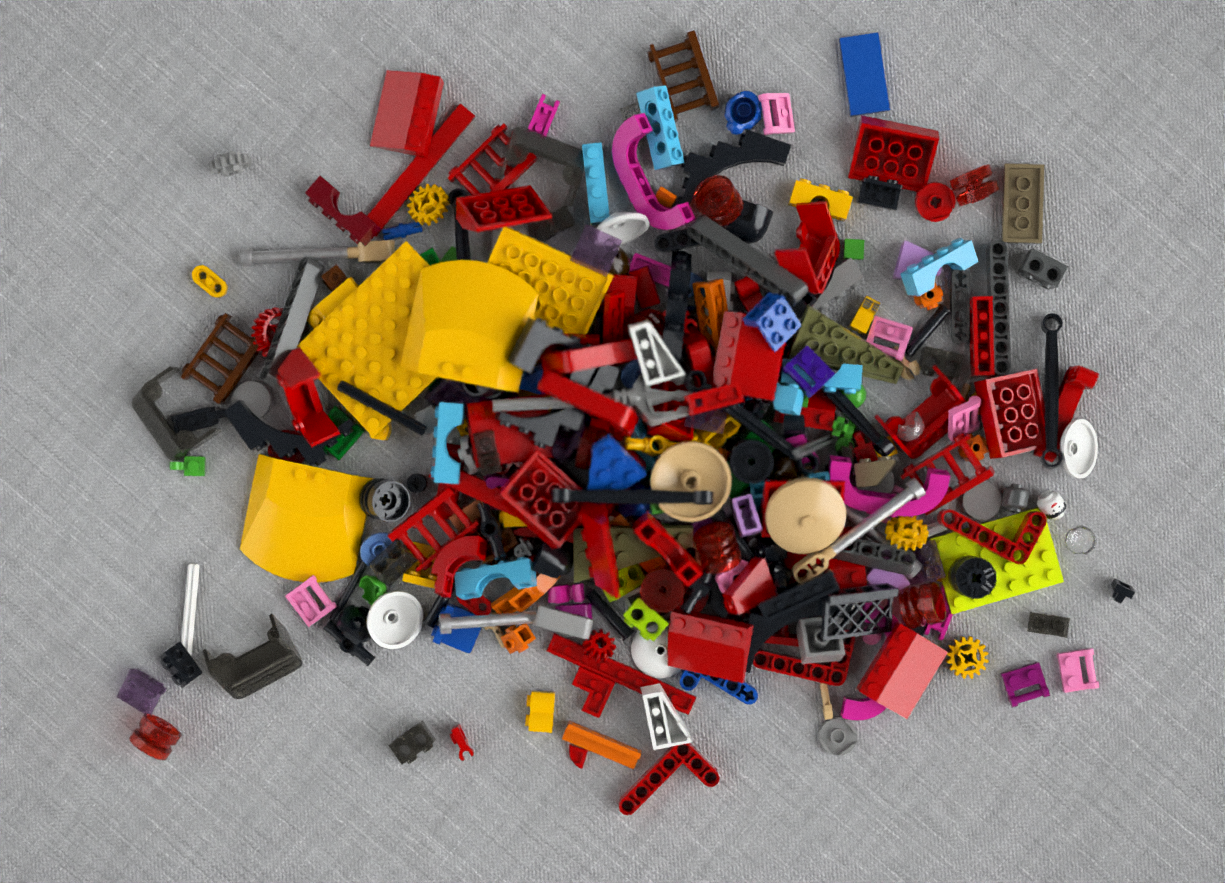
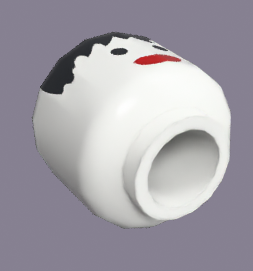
[1037,490,1067,520]

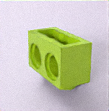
[603,564,647,602]
[623,596,669,642]

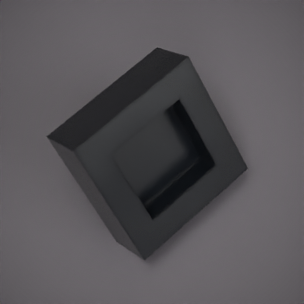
[1111,578,1135,604]

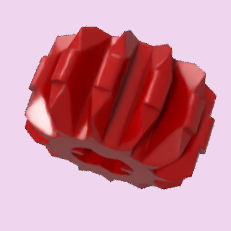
[582,629,616,663]

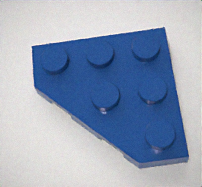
[586,434,647,490]

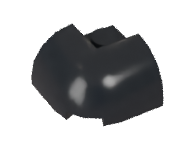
[726,198,774,244]
[532,538,574,578]

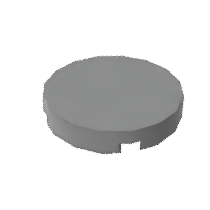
[232,381,272,418]
[962,481,1002,520]
[818,716,857,756]

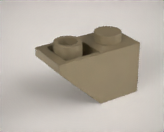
[854,456,896,488]

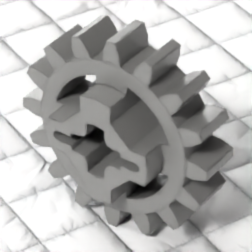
[208,151,252,176]

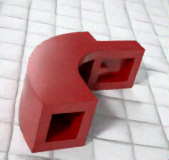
[431,536,488,598]

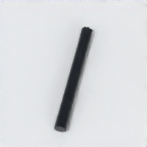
[330,560,368,622]

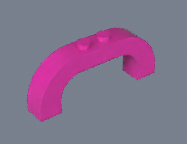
[612,113,696,230]
[828,455,950,517]
[840,601,899,720]

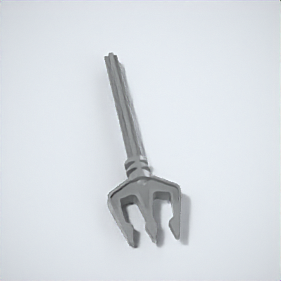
[493,372,694,426]

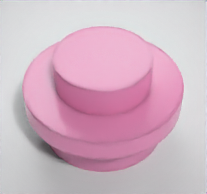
[862,625,881,645]

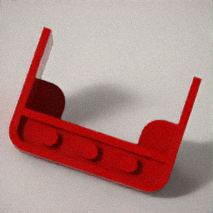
[774,201,840,294]
[276,347,340,447]
[875,365,966,459]

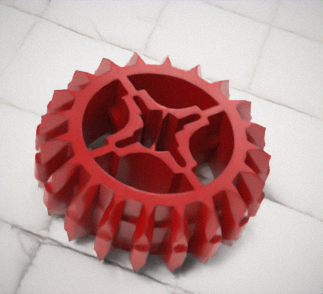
[251,307,303,357]

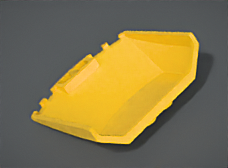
[400,260,539,392]
[240,454,375,583]

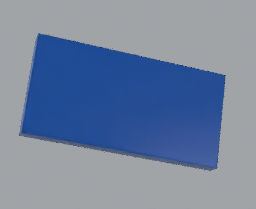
[839,32,890,117]

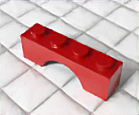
[633,511,703,587]

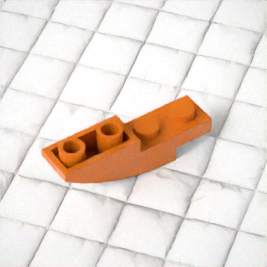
[491,572,561,614]

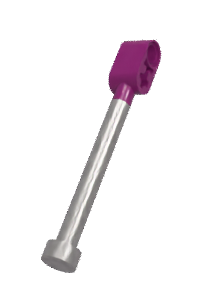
[439,603,593,634]

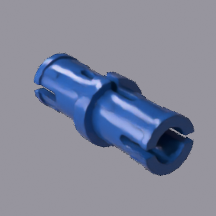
[382,222,423,240]

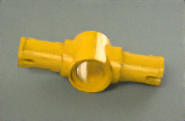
[625,436,678,457]

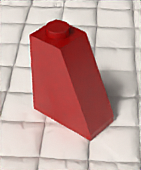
[723,557,776,615]

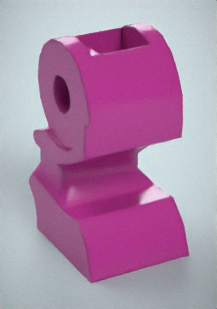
[548,582,585,604]

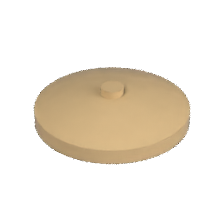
[650,441,731,522]
[765,478,846,554]

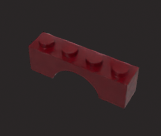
[305,175,381,246]

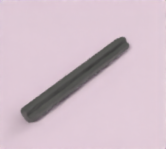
[792,434,833,459]

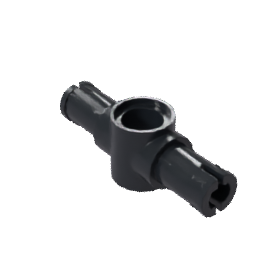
[477,502,507,560]
[680,558,720,615]
[768,559,793,594]
[323,620,376,667]

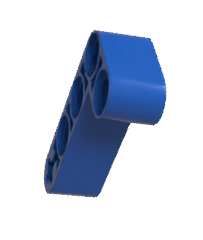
[679,670,758,705]

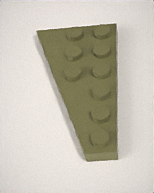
[786,304,904,384]
[574,525,693,583]

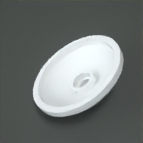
[592,212,650,247]
[1060,419,1098,478]
[367,591,423,649]
[631,620,681,678]

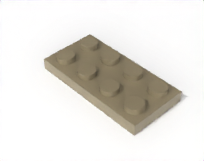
[1001,163,1044,244]

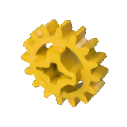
[407,184,450,226]
[885,516,929,551]
[945,636,989,679]

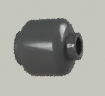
[1002,484,1029,513]

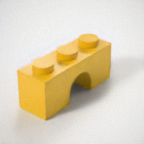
[788,178,853,221]

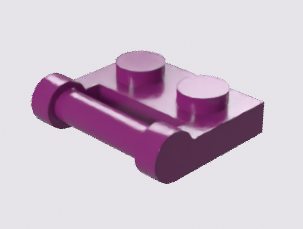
[486,470,514,489]
[1001,662,1050,708]

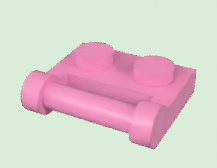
[758,93,795,135]
[866,316,913,361]
[948,396,981,442]
[285,575,337,627]
[1057,648,1099,693]

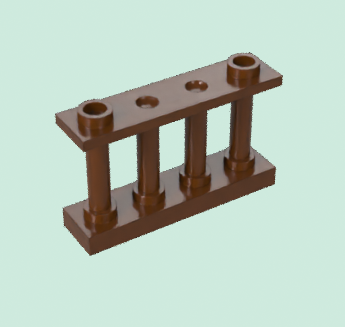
[647,30,719,122]
[180,313,259,405]

